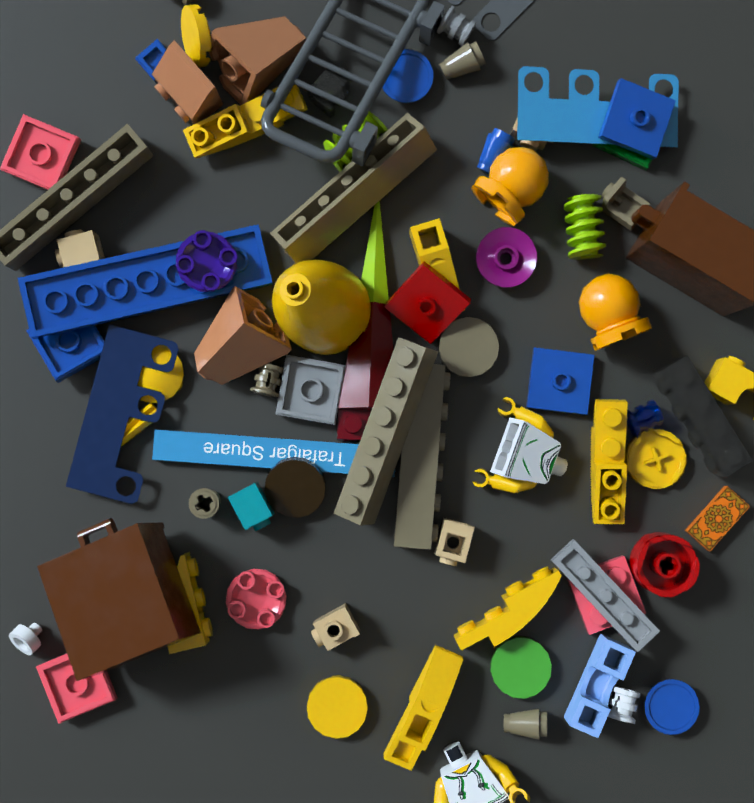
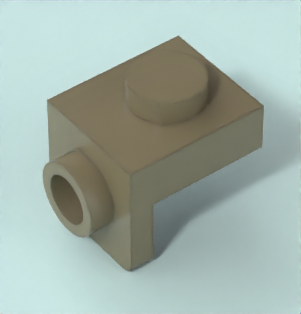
[602,177,650,231]

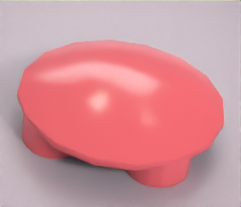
[226,568,287,630]

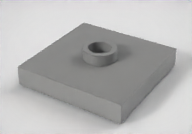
[276,355,346,425]

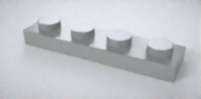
[551,539,660,653]

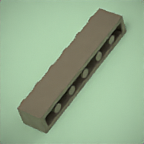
[270,113,437,264]
[0,123,154,271]
[333,337,439,526]
[394,364,450,550]

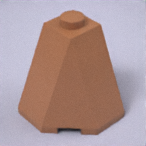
[209,16,306,105]
[194,286,292,385]

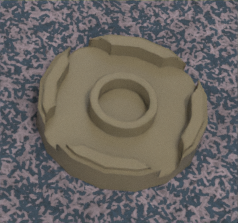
[439,317,499,377]

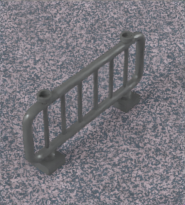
[261,0,445,166]

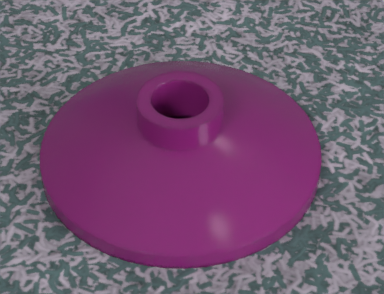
[476,227,537,288]

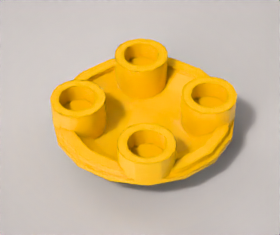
[137,345,184,403]

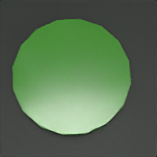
[490,636,552,699]

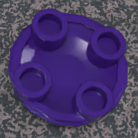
[176,230,237,292]

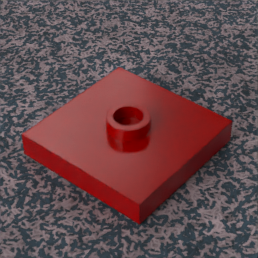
[384,261,471,344]

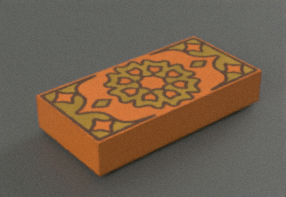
[685,486,750,552]

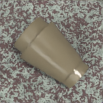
[439,41,486,80]
[504,709,548,740]

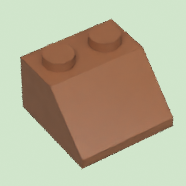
[152,40,223,124]

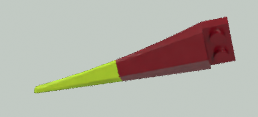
[337,201,393,441]

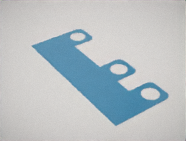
[517,66,679,147]

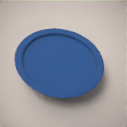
[382,49,433,103]
[645,679,700,735]

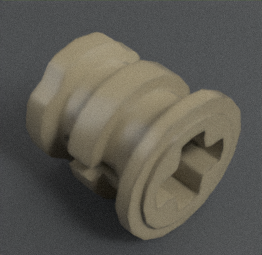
[249,363,284,398]
[189,488,222,519]

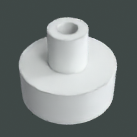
[9,623,42,655]

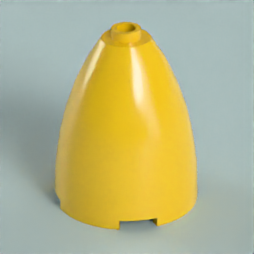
[272,260,371,355]

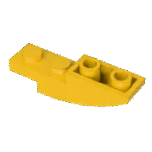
[183,84,308,158]
[591,399,628,524]
[454,566,561,650]
[383,645,463,771]

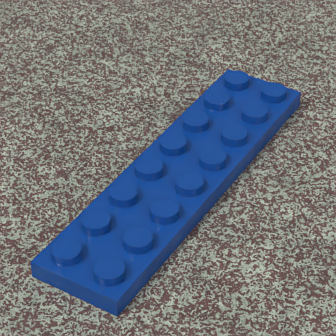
[17,224,273,339]

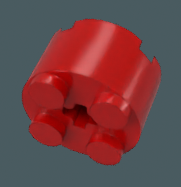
[629,532,700,597]

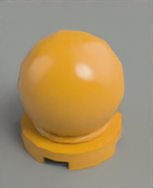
[471,147,549,226]
[579,273,652,351]

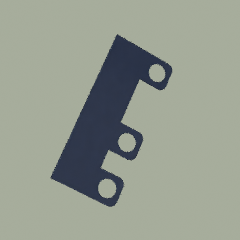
[66,324,179,504]

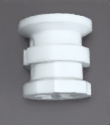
[608,686,640,724]

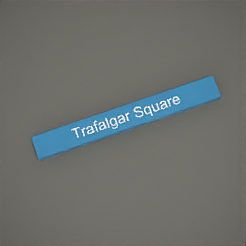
[152,430,395,477]

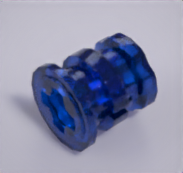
[627,400,664,438]

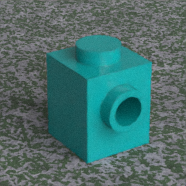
[228,482,275,531]

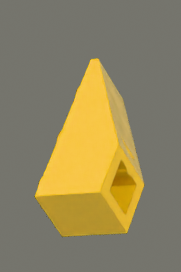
[409,218,465,311]
[168,552,213,654]

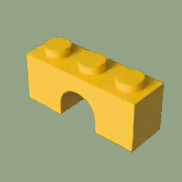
[700,356,754,420]

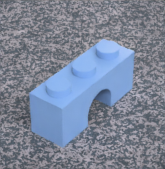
[564,633,636,738]

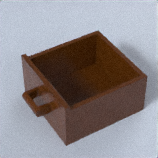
[625,182,754,316]
[37,518,201,681]

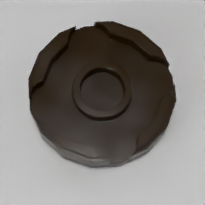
[265,457,326,518]

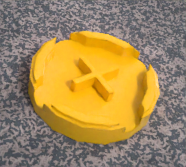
[181,4,211,68]
[625,429,687,489]
[307,675,368,739]

